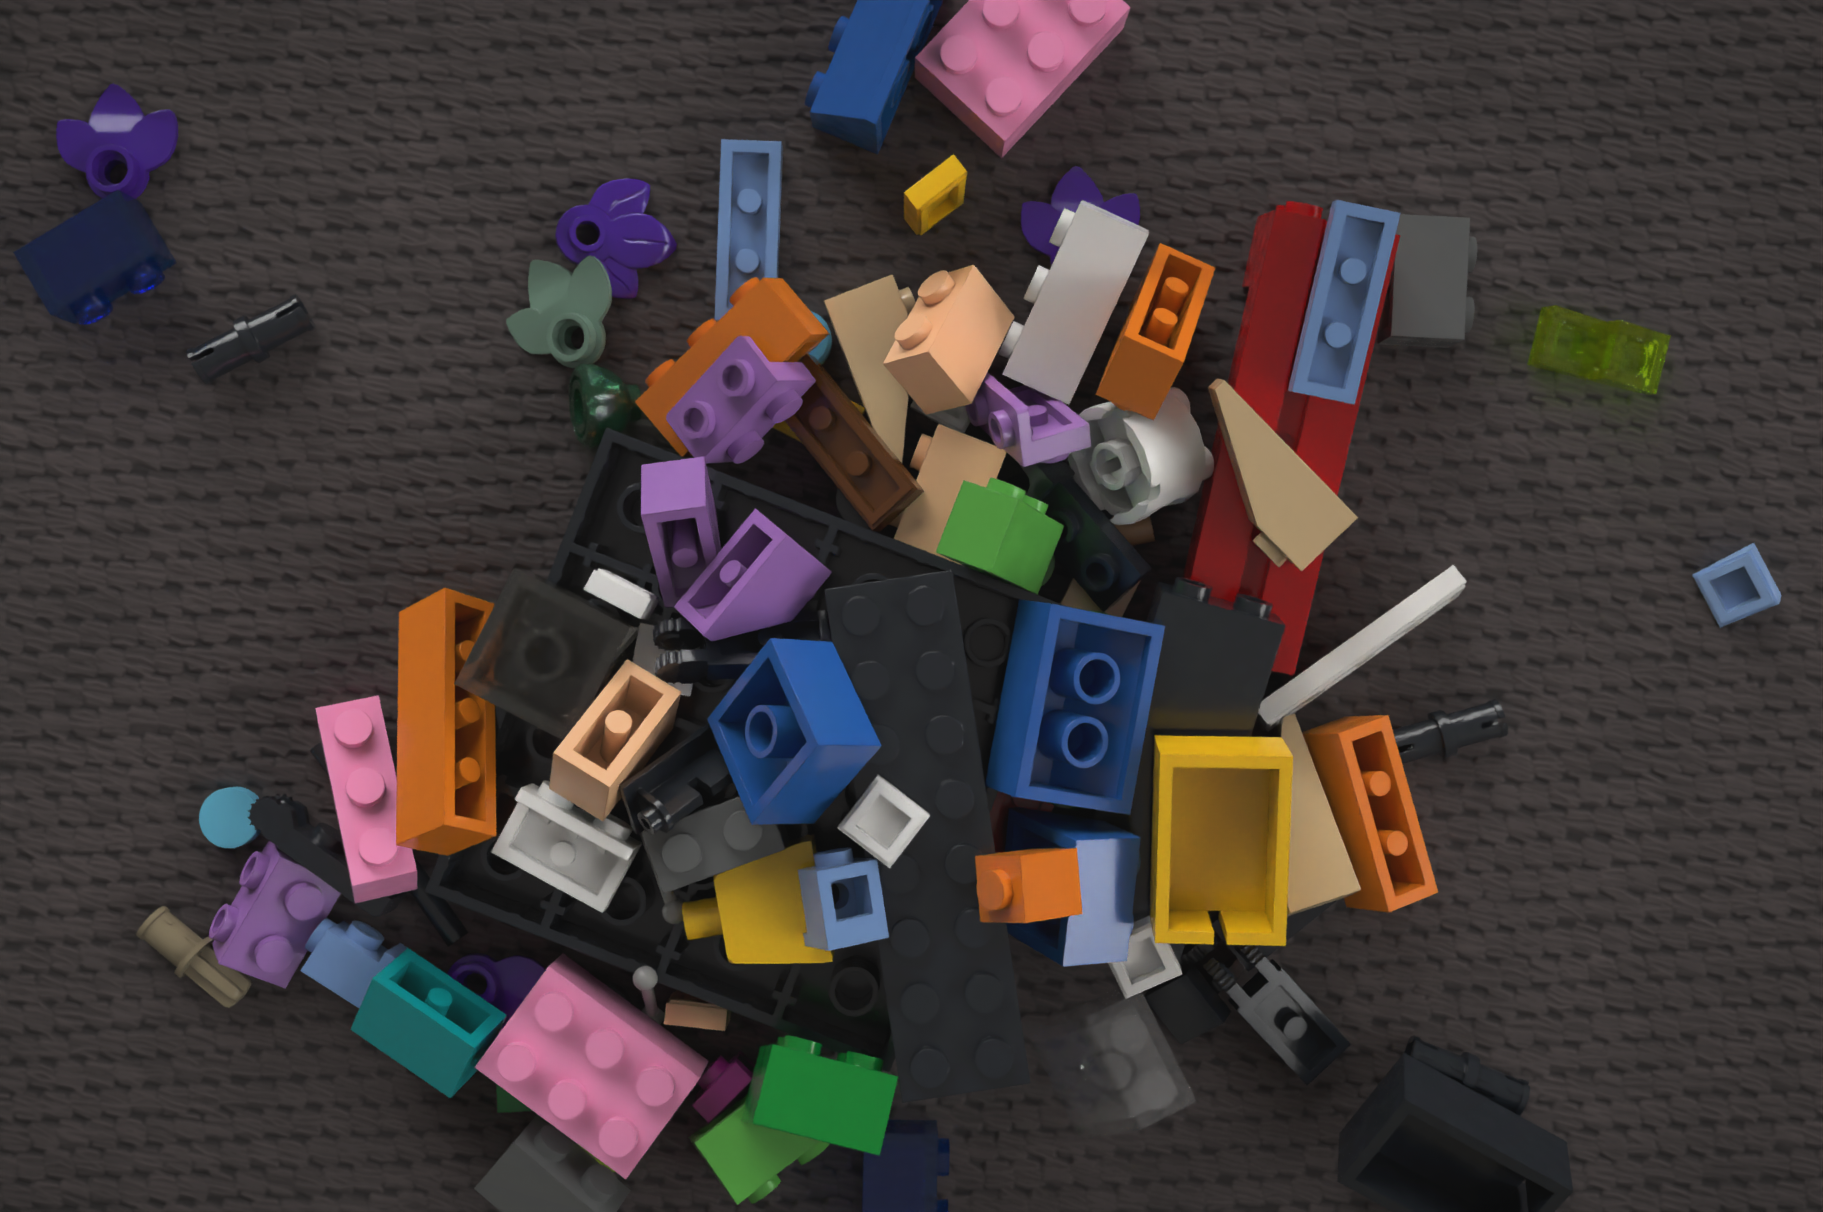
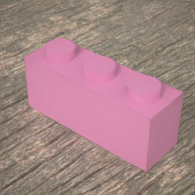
[315,695,418,903]

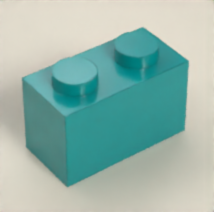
[350,948,507,1098]

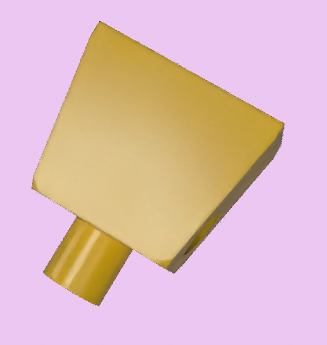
[682,834,835,964]

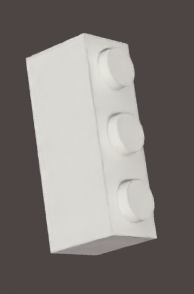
[999,200,1149,405]

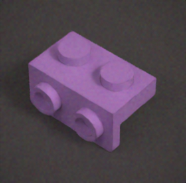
[666,336,816,464]
[965,372,1091,467]
[209,840,341,989]

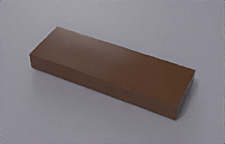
[785,353,924,532]

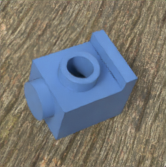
[798,847,889,951]
[300,918,408,1008]

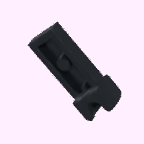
[1004,460,1152,612]

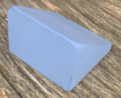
[1692,543,1782,628]

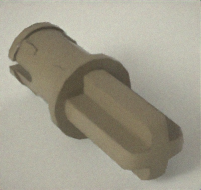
[136,906,252,1008]

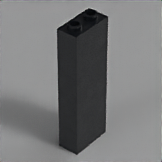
[1087,577,1286,962]

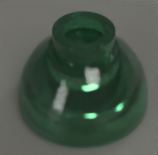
[569,364,642,449]

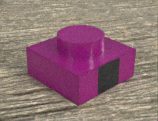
[692,1050,755,1123]

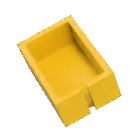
[1150,735,1293,946]

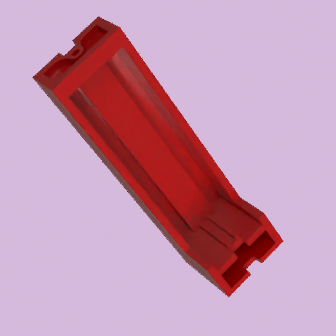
[1183,201,1401,675]

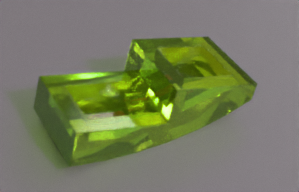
[1527,305,1671,395]

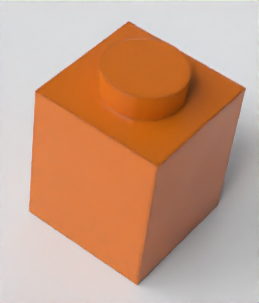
[975,848,1082,923]

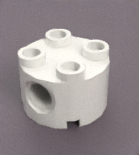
[1068,387,1214,525]

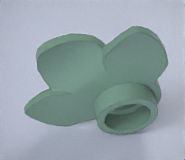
[506,256,612,368]

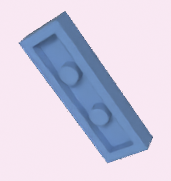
[715,139,783,322]
[1288,200,1401,405]

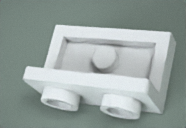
[491,780,642,913]

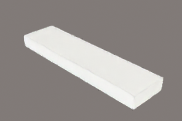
[1256,565,1467,732]

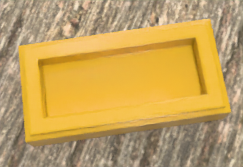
[904,154,967,235]

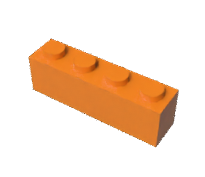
[396,588,496,856]

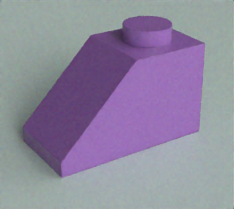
[641,456,721,608]
[674,508,832,641]

